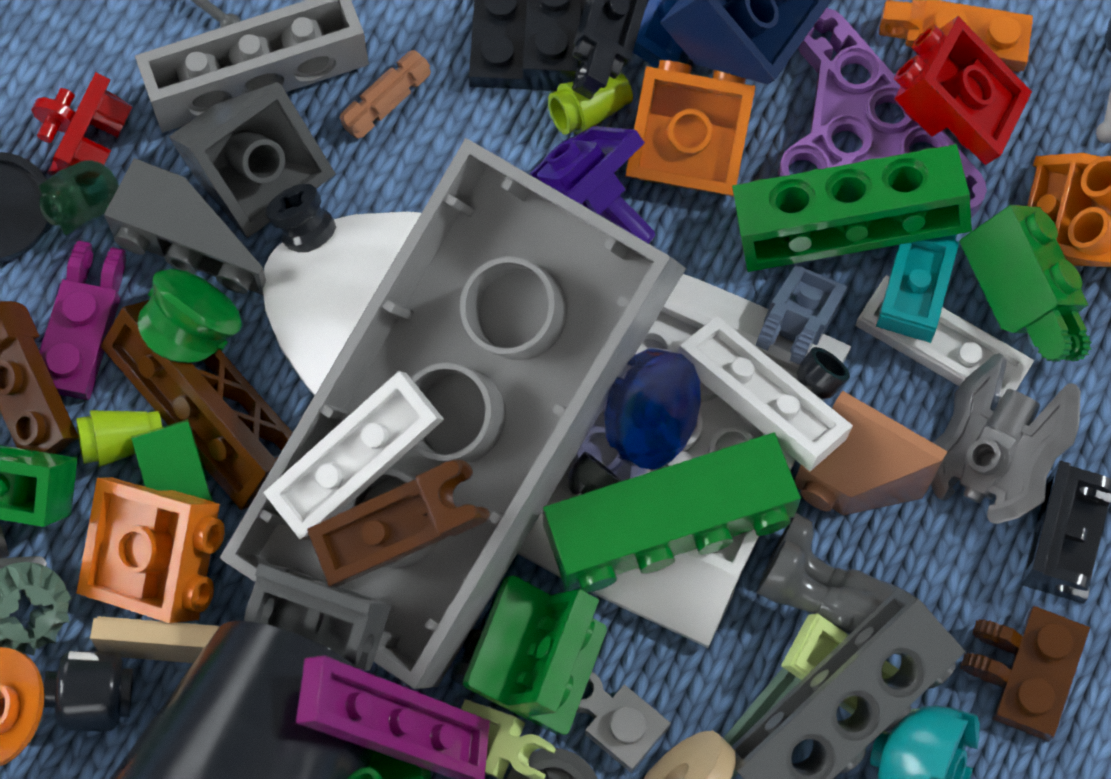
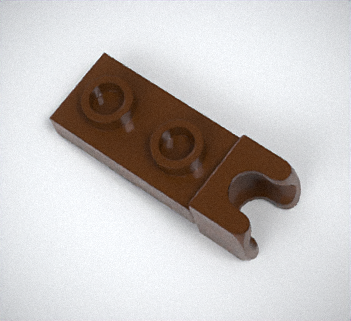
[0,301,79,454]
[307,459,490,587]

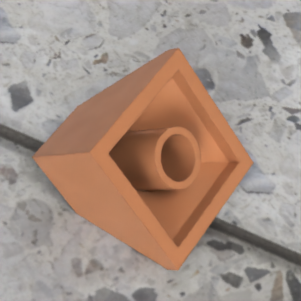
[795,390,948,515]

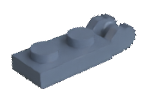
[755,265,847,365]

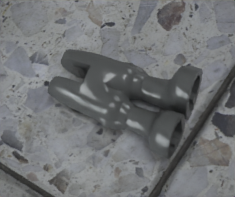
[756,513,927,656]

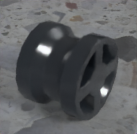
[266,184,336,253]

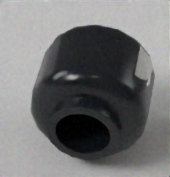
[44,650,133,732]

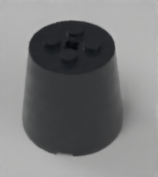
[110,621,374,779]

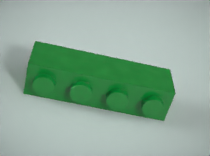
[543,432,801,593]

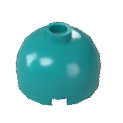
[870,705,980,779]

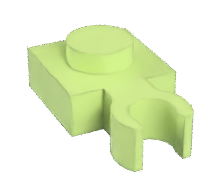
[461,699,556,779]

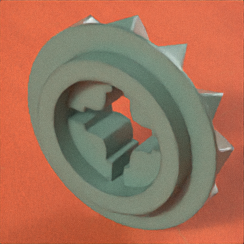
[0,562,72,656]

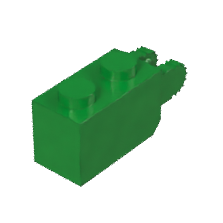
[959,205,1092,362]

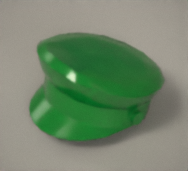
[138,269,242,363]

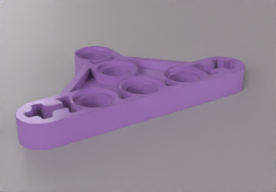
[778,8,987,218]

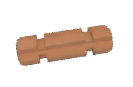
[340,50,431,139]

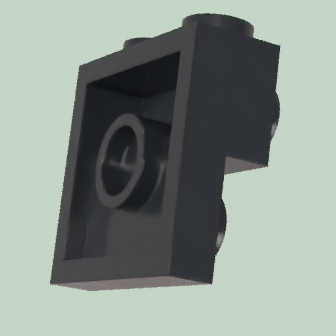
[469,0,586,91]

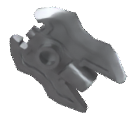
[931,353,1081,524]

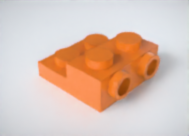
[625,60,756,197]
[76,477,225,623]

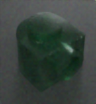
[38,160,119,236]

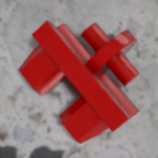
[31,72,133,181]

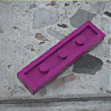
[296,656,490,779]

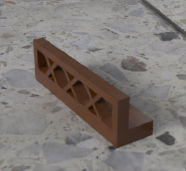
[101,300,293,510]

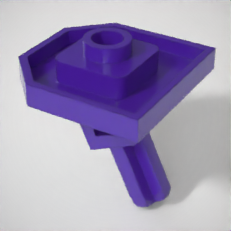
[529,126,655,244]

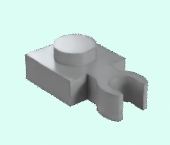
[577,672,671,773]

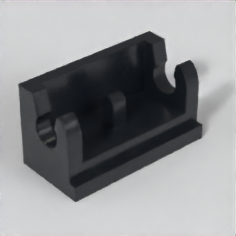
[1021,461,1111,604]

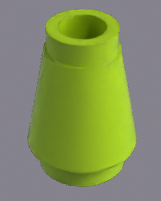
[548,73,633,135]
[76,410,162,467]

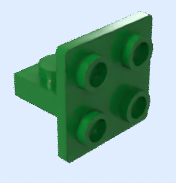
[463,575,607,735]

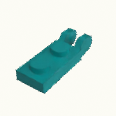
[876,234,959,343]

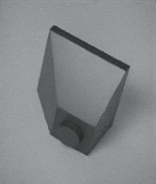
[169,82,336,238]

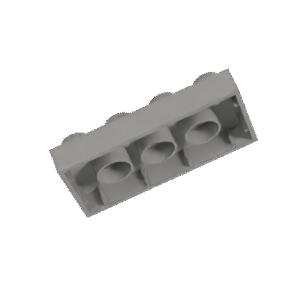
[220,138,686,689]

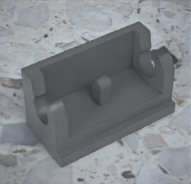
[245,563,392,670]

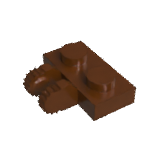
[961,606,1090,741]

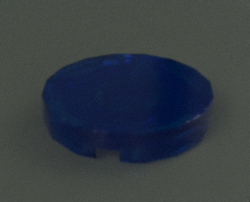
[604,347,701,469]

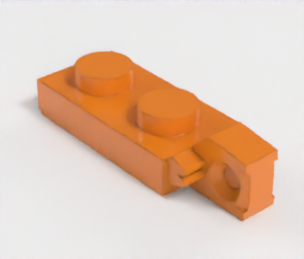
[879,0,1033,72]

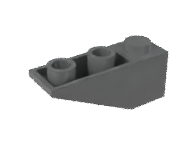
[104,158,266,295]

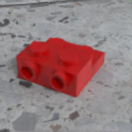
[894,16,1032,165]

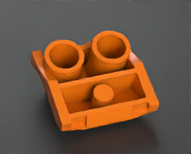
[1027,153,1111,267]

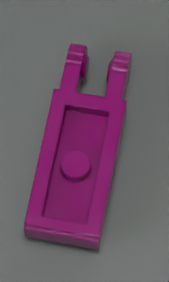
[39,240,127,401]

